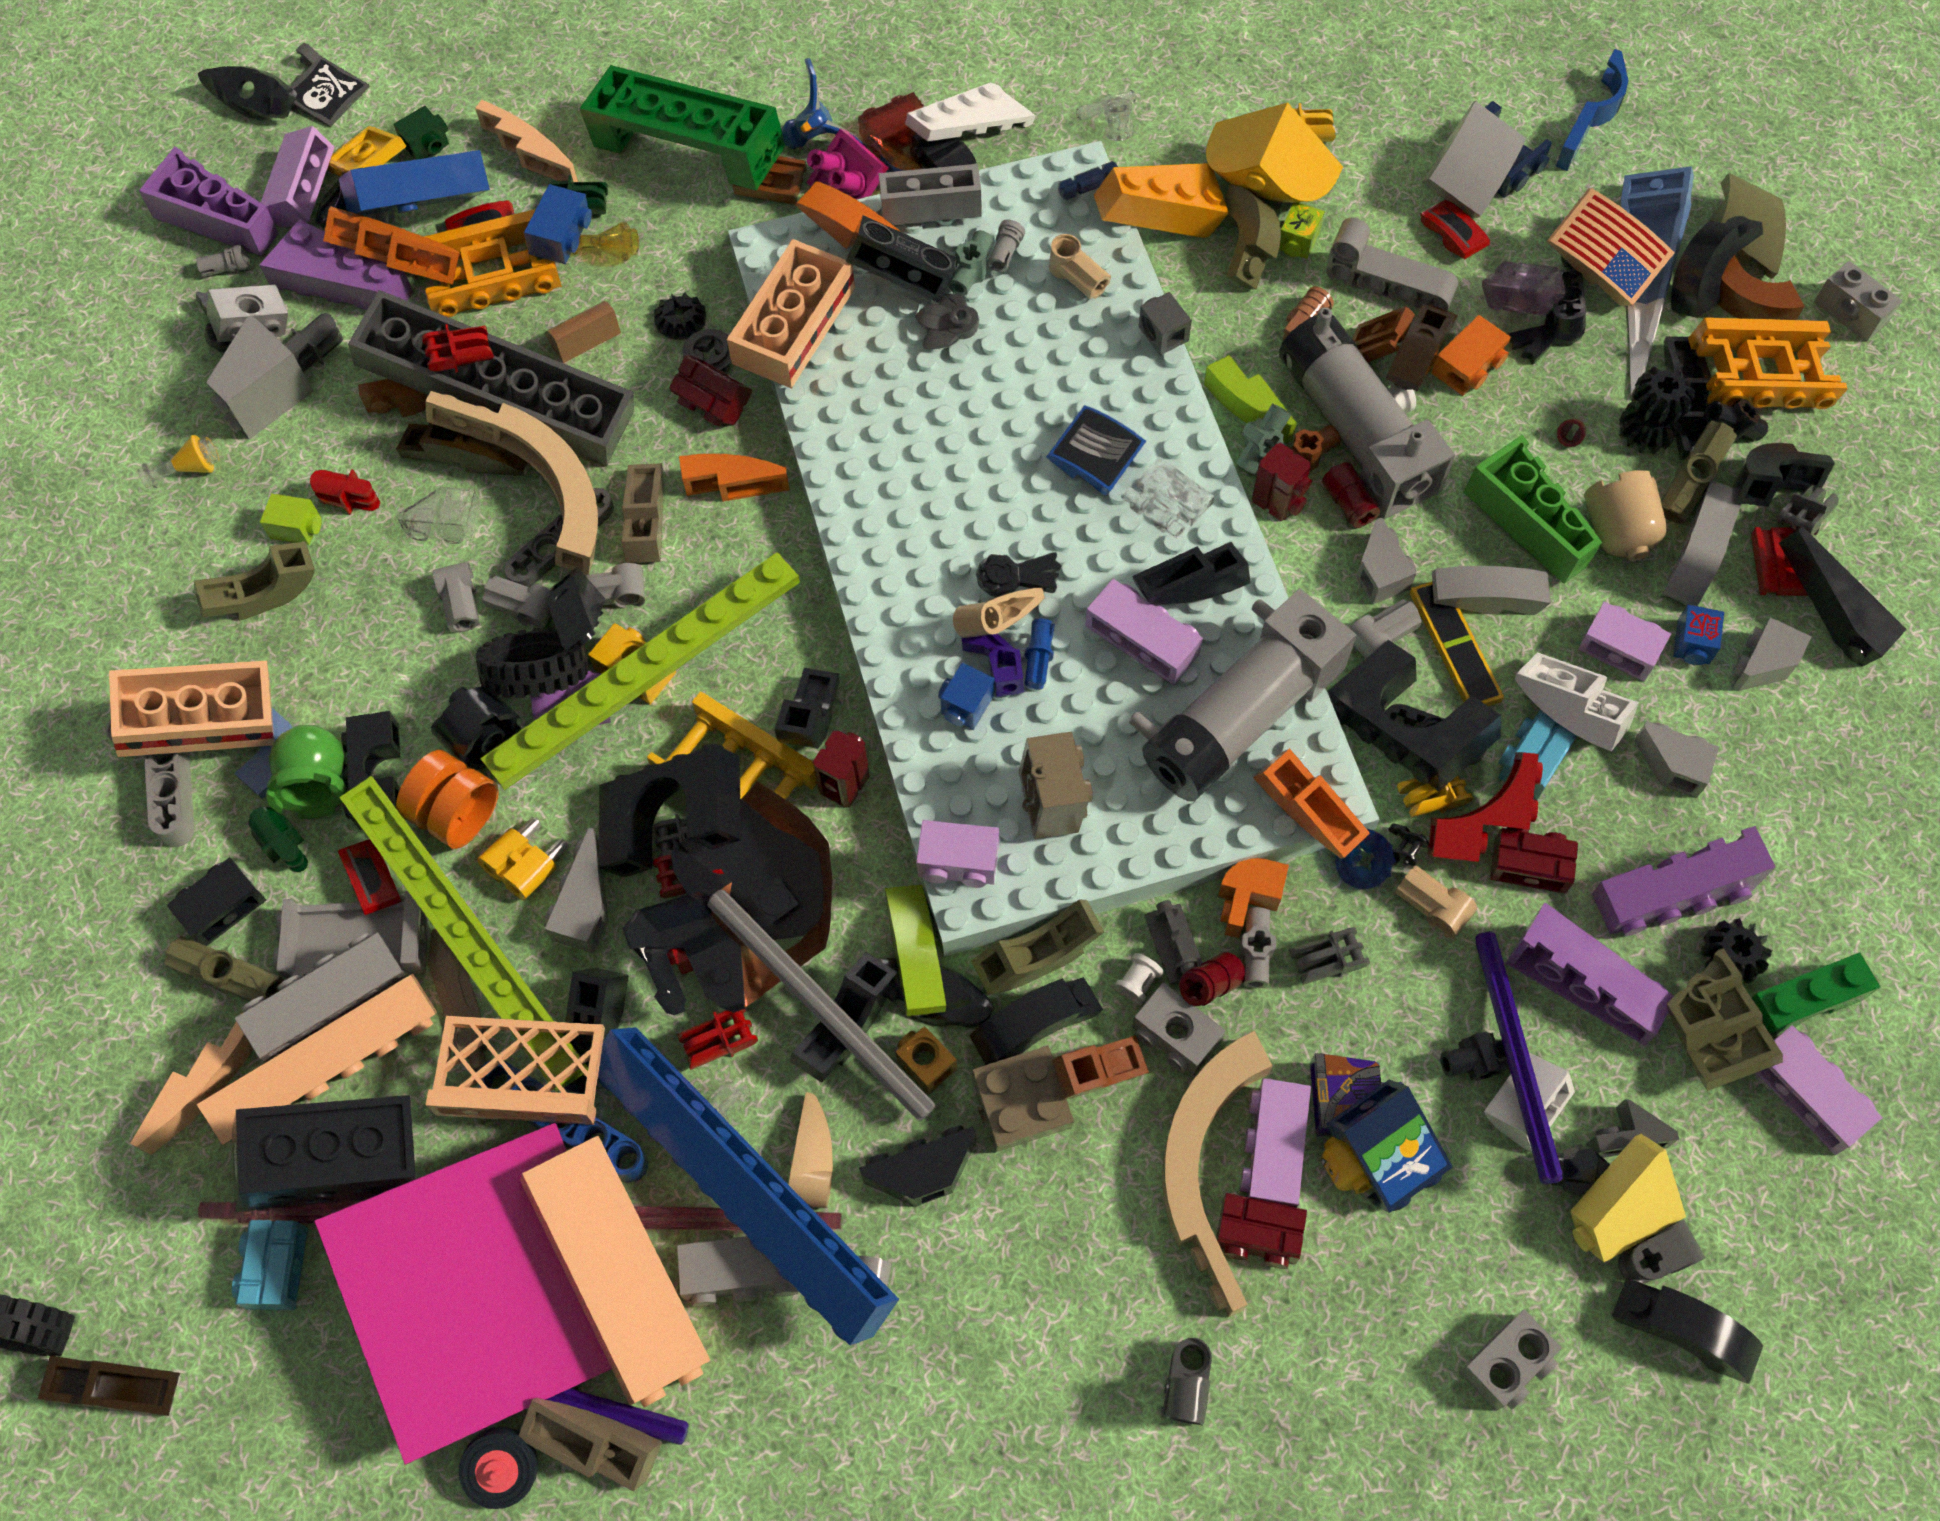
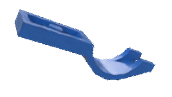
[1556,49,1629,171]

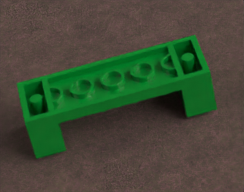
[579,65,785,191]

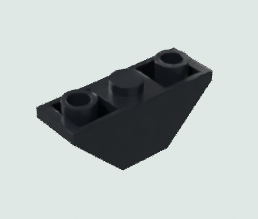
[859,1125,976,1207]

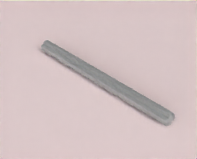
[708,889,935,1121]

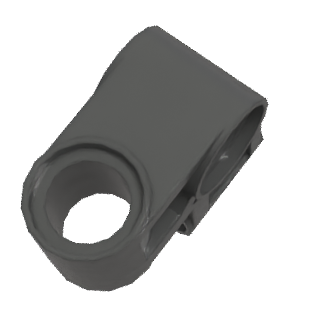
[1161,1338,1212,1426]

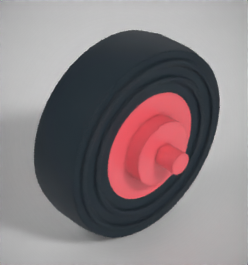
[459,1427,538,1509]

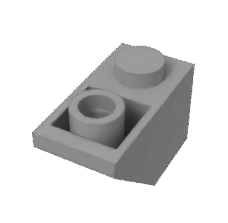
[1356,518,1416,604]
[1732,617,1812,691]
[1635,721,1719,798]

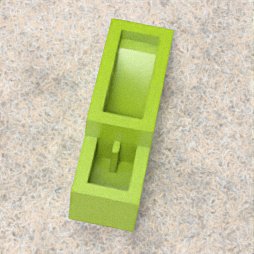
[1204,355,1297,443]

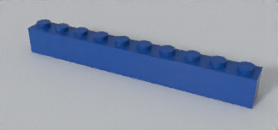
[588,1027,899,1346]

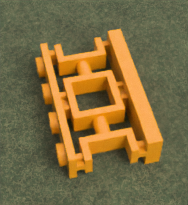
[423,209,562,317]
[1688,318,1848,409]

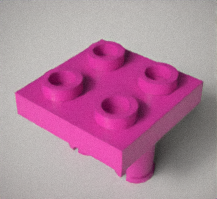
[806,128,888,200]

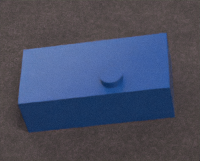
[339,150,490,215]

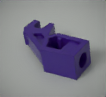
[961,633,1024,697]

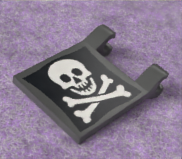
[290,43,370,127]

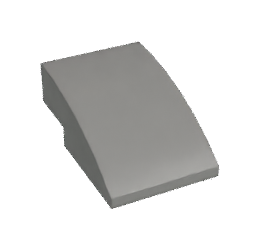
[1422,101,1526,219]

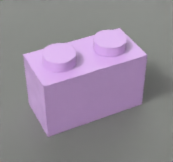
[1578,601,1671,682]
[916,820,999,888]

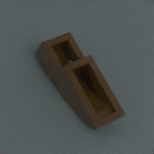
[38,1356,180,1416]

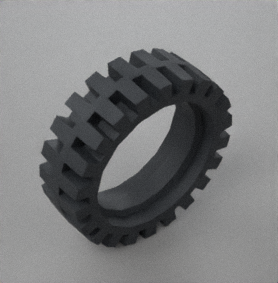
[476,627,588,698]
[0,1294,75,1356]

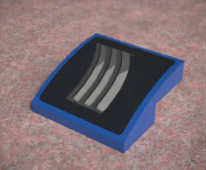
[1046,405,1146,496]

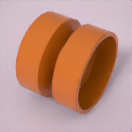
[396,750,499,849]

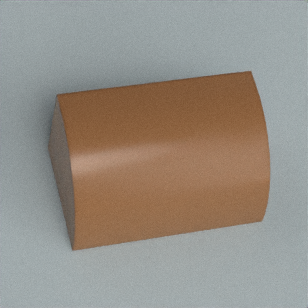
[546,301,621,363]

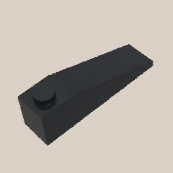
[1779,526,1907,666]

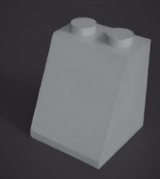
[206,315,314,440]

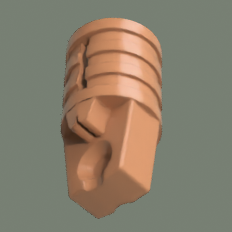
[1283,286,1334,340]

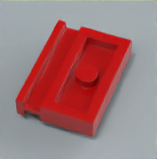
[1751,527,1808,596]

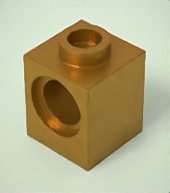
[895,1026,957,1095]

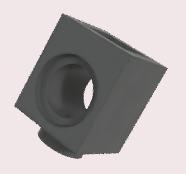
[1139,292,1192,355]

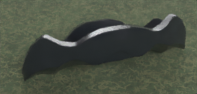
[197,66,297,120]
[878,958,994,1028]

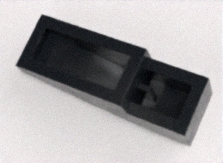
[1132,542,1251,604]

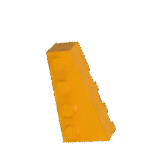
[1094,163,1229,238]

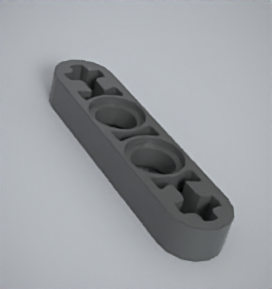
[504,488,614,587]

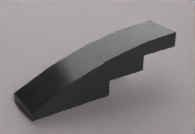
[1664,336,1711,460]

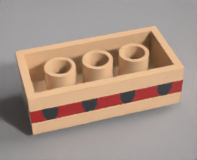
[727,239,855,389]
[109,661,274,757]

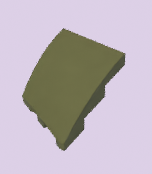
[1708,173,1786,279]
[1667,948,1783,1091]

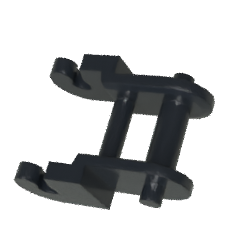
[1372,823,1429,866]

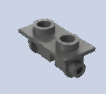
[1144,900,1203,984]

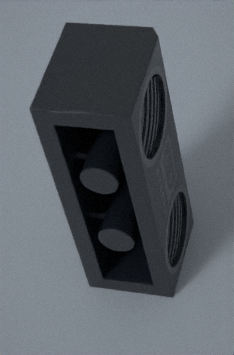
[846,215,956,303]

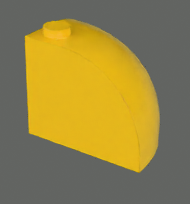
[1206,102,1343,203]

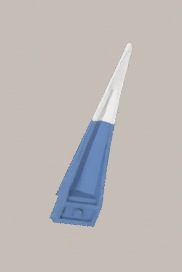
[1621,166,1694,396]

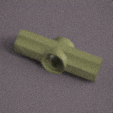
[1661,420,1737,524]
[164,936,284,1002]

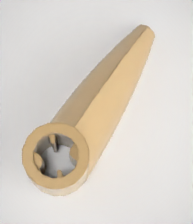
[953,588,1045,638]
[788,1092,833,1209]

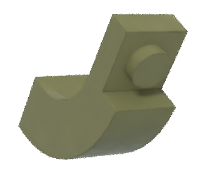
[1224,184,1281,289]
[194,541,315,620]
[971,899,1105,994]

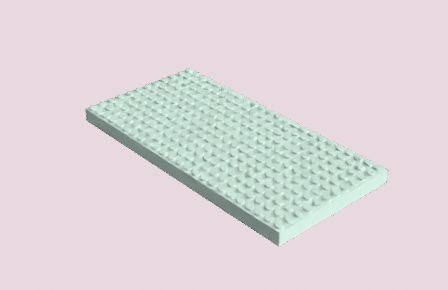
[728,141,1379,957]

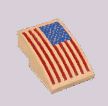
[1547,188,1675,305]

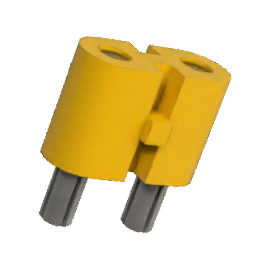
[477,817,568,900]

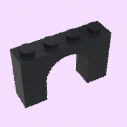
[1327,640,1501,791]
[598,744,741,877]

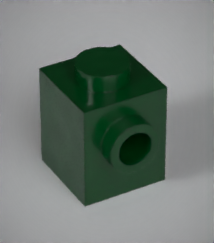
[393,106,449,160]

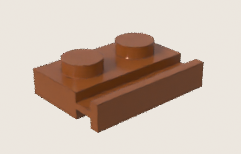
[733,156,807,205]
[1352,306,1415,362]

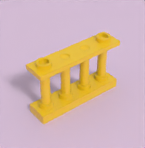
[647,691,817,799]

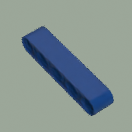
[479,1060,648,1183]

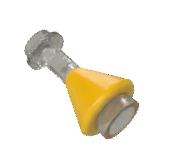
[137,435,220,489]

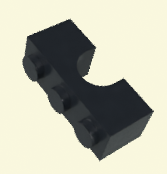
[341,711,400,830]

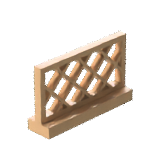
[425,1016,605,1125]

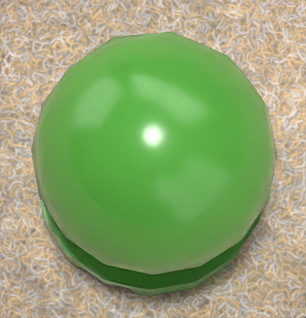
[266,725,346,819]

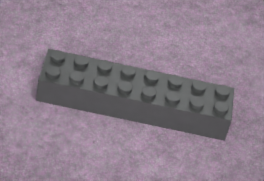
[348,290,634,466]

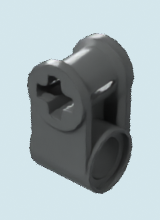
[1618,1220,1706,1284]

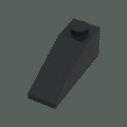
[563,968,629,1094]

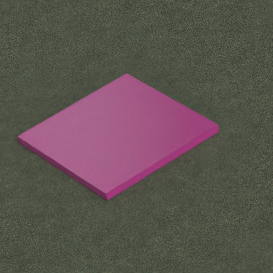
[315,1123,612,1465]

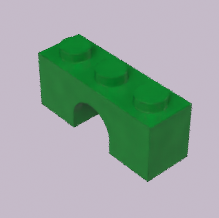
[1751,952,1881,1037]

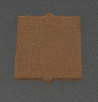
[866,134,924,171]

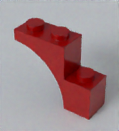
[1427,752,1543,862]

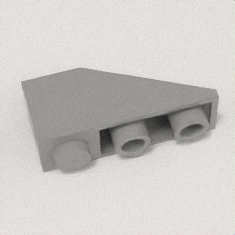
[544,828,608,954]

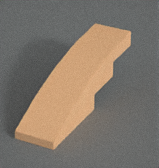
[475,100,578,182]
[130,1013,253,1155]

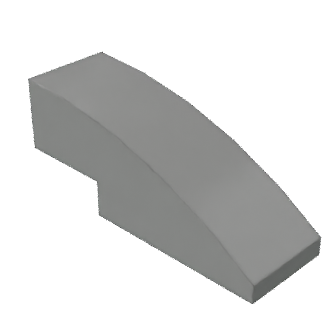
[1432,566,1551,615]

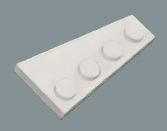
[905,82,1036,141]

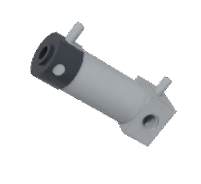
[1279,307,1455,519]
[1129,588,1357,802]

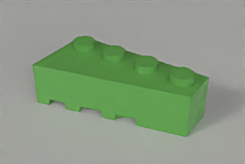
[1463,434,1602,584]

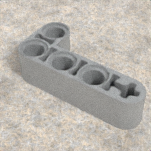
[1326,218,1458,311]
[1661,480,1742,606]
[106,720,194,847]

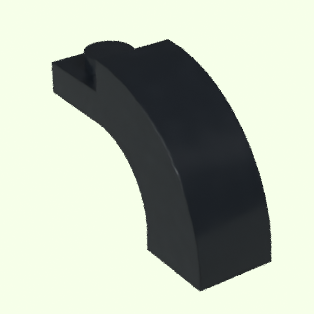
[1671,216,1763,318]
[1732,443,1835,507]
[775,668,840,749]
[790,952,898,1083]
[969,977,1103,1065]
[1612,1278,1763,1384]

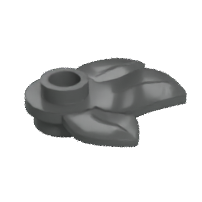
[915,293,980,349]

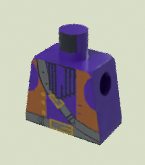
[1310,1053,1403,1137]

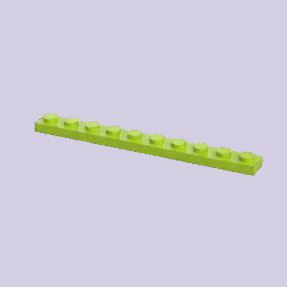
[480,552,800,791]
[339,776,588,1092]

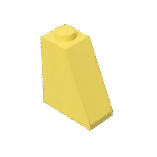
[1570,1134,1686,1262]

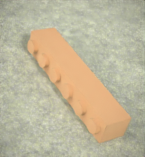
[197,973,437,1145]

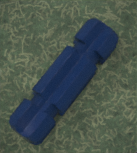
[1058,161,1118,200]

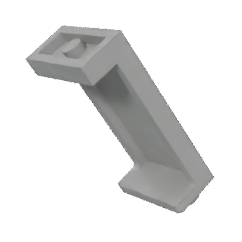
[273,891,429,980]

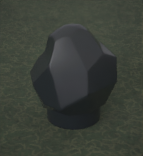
[1551,1145,1610,1196]

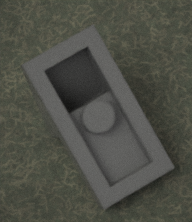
[1586,1099,1679,1158]

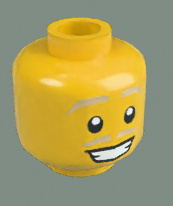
[1321,1137,1372,1194]

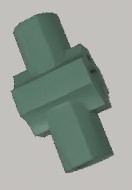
[948,230,994,296]
[1236,403,1292,474]

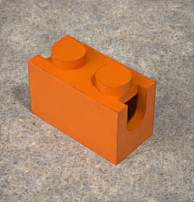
[1431,315,1511,396]

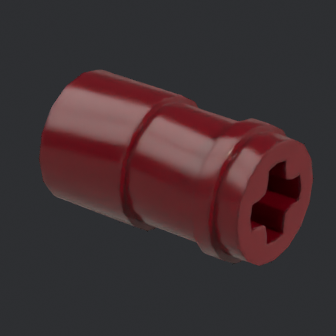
[1322,462,1380,528]
[1179,952,1245,1006]

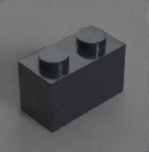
[166,857,267,946]

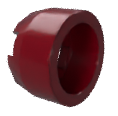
[1557,418,1586,447]

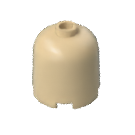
[1584,470,1667,561]

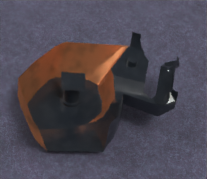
[622,781,833,1015]

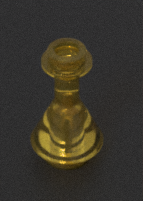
[572,222,639,262]

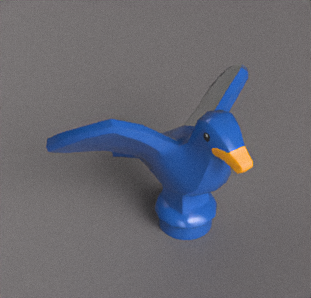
[781,58,867,149]

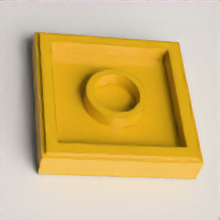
[327,126,407,176]

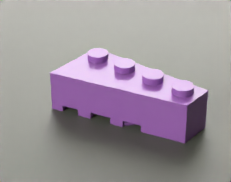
[139,146,279,256]
[259,219,414,310]
[1592,826,1776,936]
[1505,903,1674,1046]

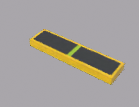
[1409,581,1504,706]

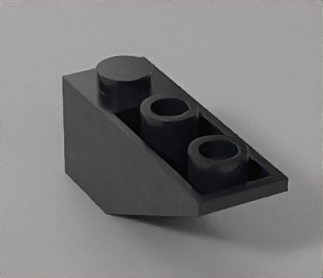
[546,567,606,650]

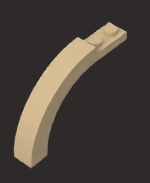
[425,391,598,575]
[1162,1031,1272,1317]

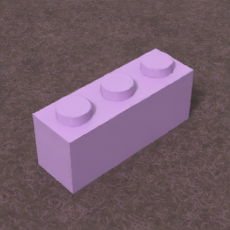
[260,126,335,228]
[1085,579,1203,686]
[1756,1025,1883,1155]
[1240,1078,1311,1208]

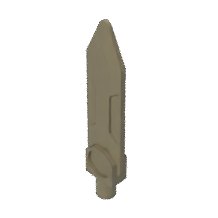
[428,929,488,1072]

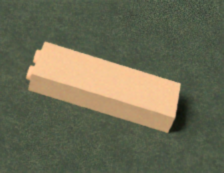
[520,1136,710,1408]

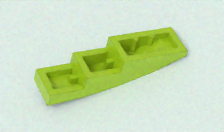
[885,884,946,1016]

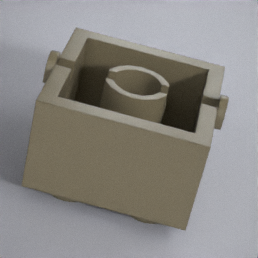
[1019,732,1093,839]
[972,1045,1074,1152]

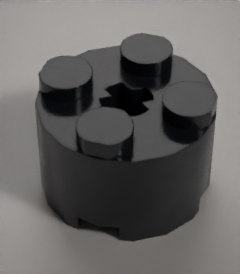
[431,686,521,770]

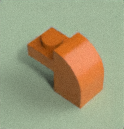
[1218,858,1289,938]

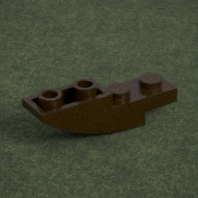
[1385,304,1458,392]
[396,423,531,477]

